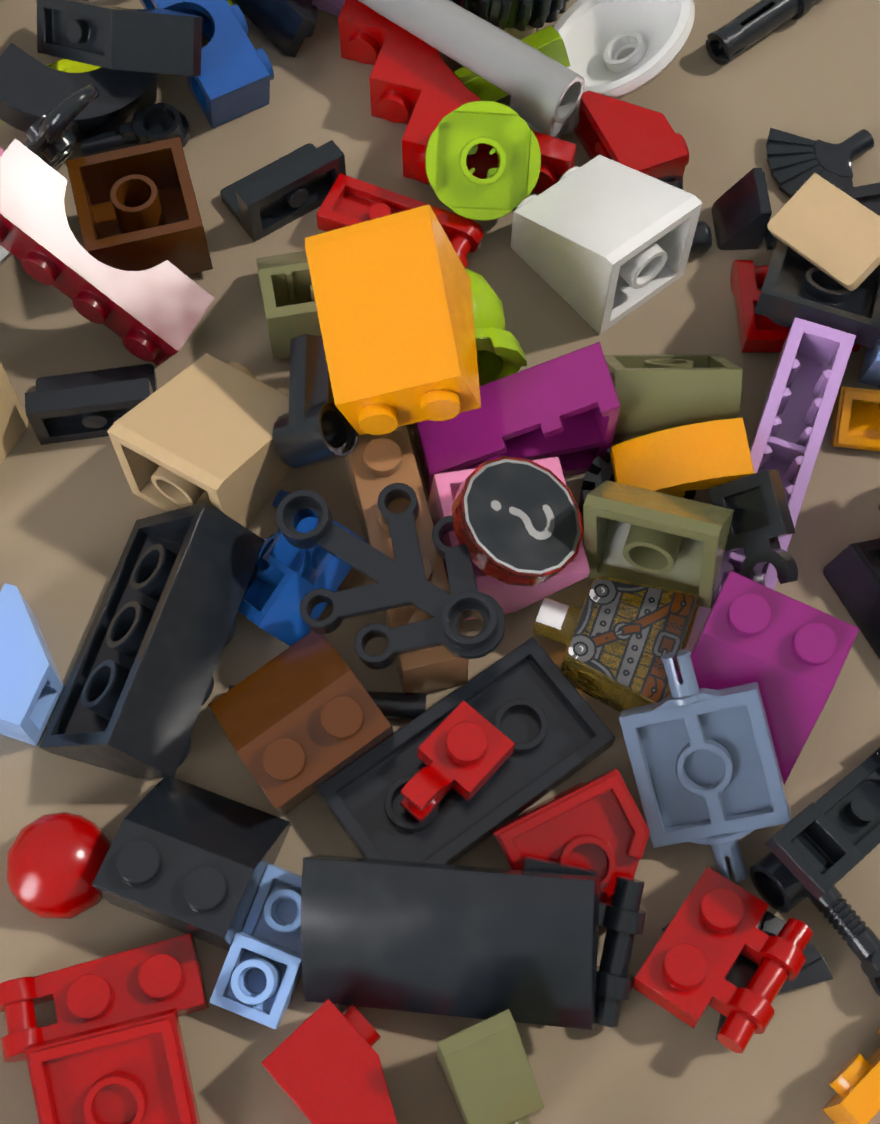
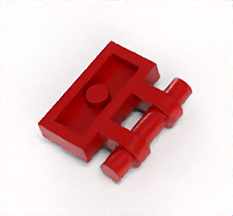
[632,866,813,1054]

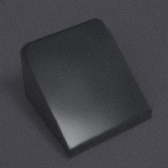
[711,168,772,250]

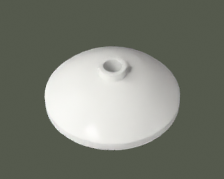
[553,0,695,99]

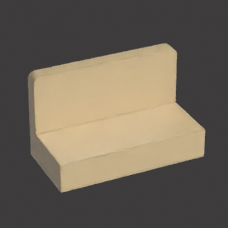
[767,173,880,291]

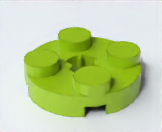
[425,101,541,220]

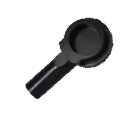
[79,103,191,157]

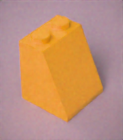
[305,204,481,435]

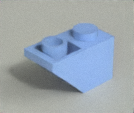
[0,583,65,746]

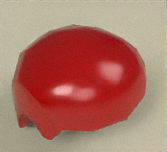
[6,812,111,919]

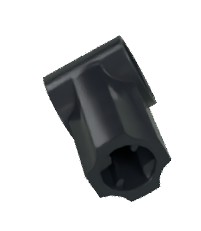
[272,334,358,469]

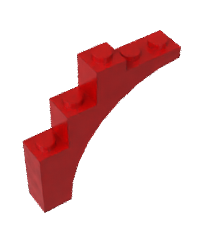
[338,0,577,193]

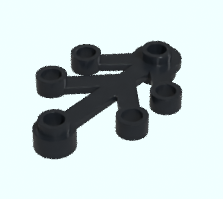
[276,483,505,669]

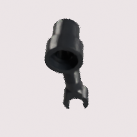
[749,851,880,996]

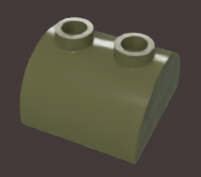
[604,354,743,444]

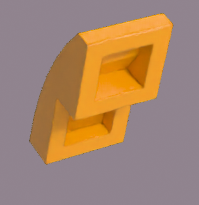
[610,417,755,498]

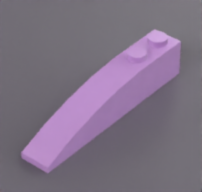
[678,317,856,671]

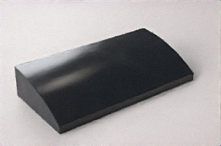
[301,855,601,1030]

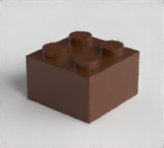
[66,136,213,275]

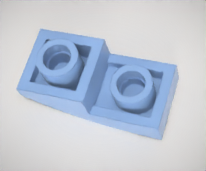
[209,864,302,1029]

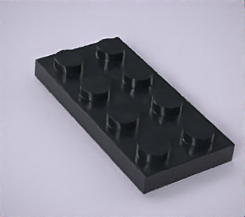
[316,637,616,865]

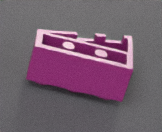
[414,342,620,497]

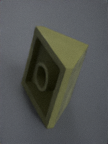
[583,480,734,608]

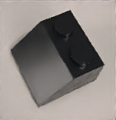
[92,778,291,951]

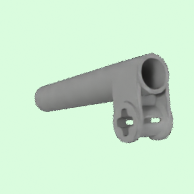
[358,0,585,138]

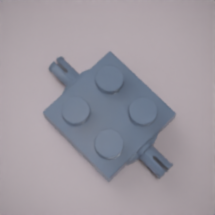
[619,649,791,882]

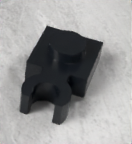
[709,469,798,586]

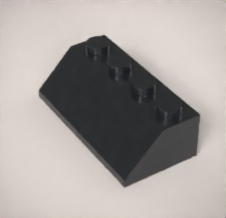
[39,502,265,778]

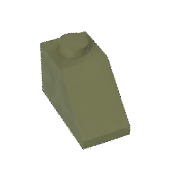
[437,1009,544,1124]

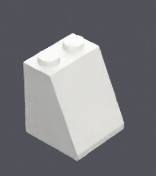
[510,154,703,335]

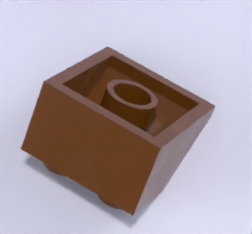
[209,631,394,814]

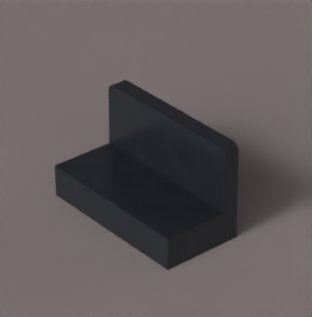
[220,140,346,242]
[25,364,157,445]

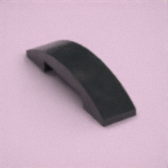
[765,747,880,900]

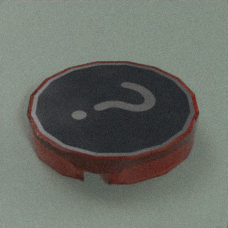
[452,456,583,587]

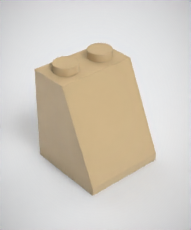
[107,353,291,529]

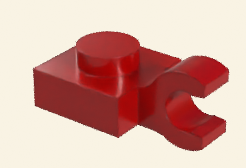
[400,700,515,823]

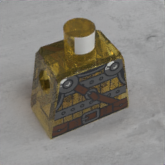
[533,577,699,713]

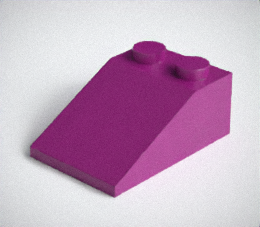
[680,571,859,785]

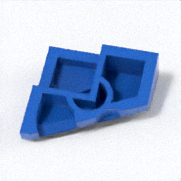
[238,489,368,646]

